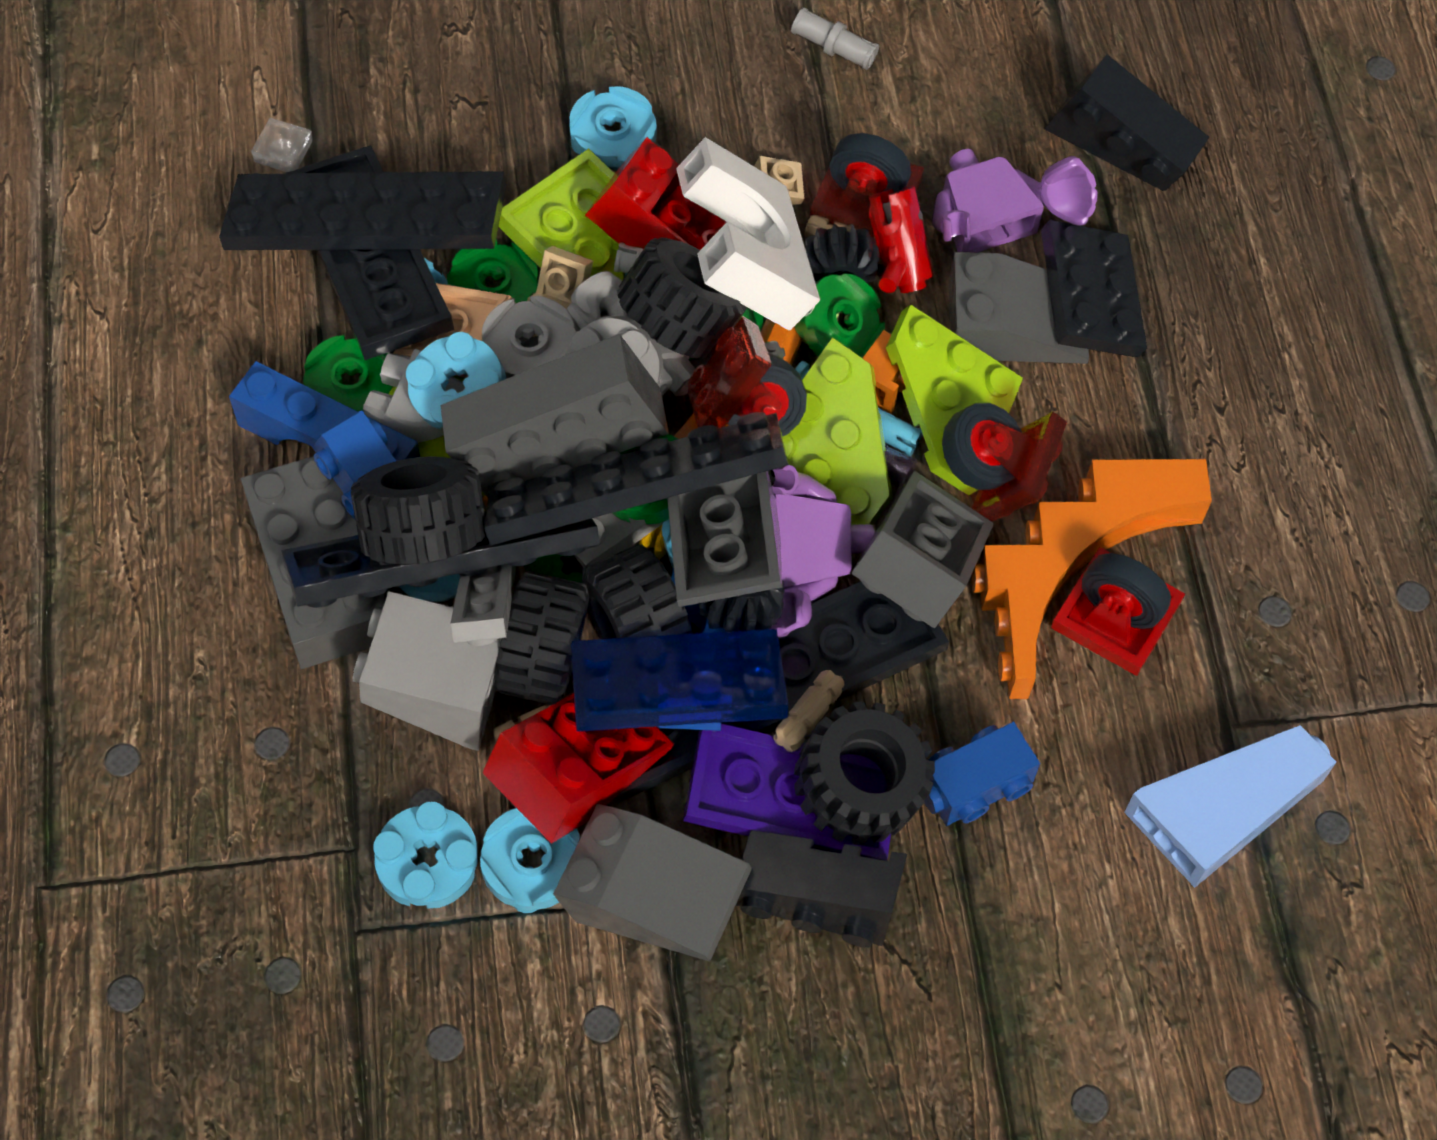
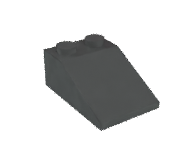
[949,252,1089,364]
[667,471,782,607]
[851,471,994,629]
[553,803,752,961]

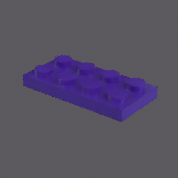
[683,724,891,861]

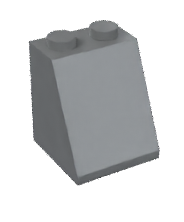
[353,591,502,751]

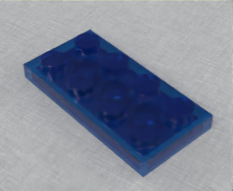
[571,629,788,731]

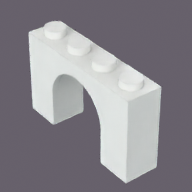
[676,137,820,331]

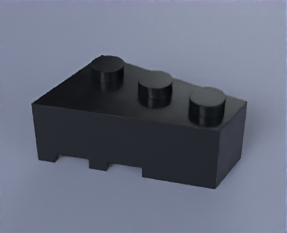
[1044,54,1210,192]
[736,830,907,947]

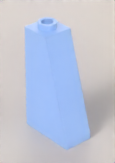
[1124,725,1336,888]

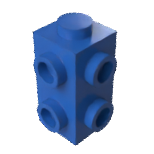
[312,410,399,519]
[924,722,1041,826]

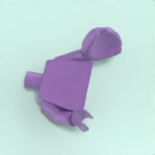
[932,149,1098,253]
[755,465,875,637]

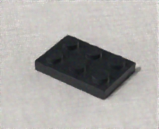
[1041,220,1147,358]

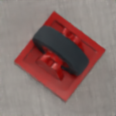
[1051,547,1186,676]

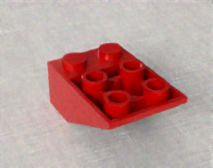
[585,137,726,250]
[482,676,674,844]

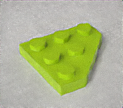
[499,148,624,281]
[886,305,1023,496]
[783,337,893,526]

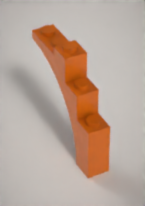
[972,459,1212,699]

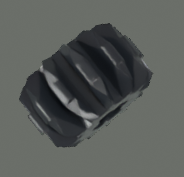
[804,223,880,283]
[698,580,784,641]

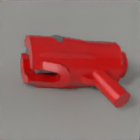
[869,185,933,293]

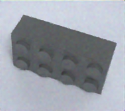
[441,334,669,497]
[240,456,385,669]

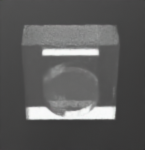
[251,118,313,172]

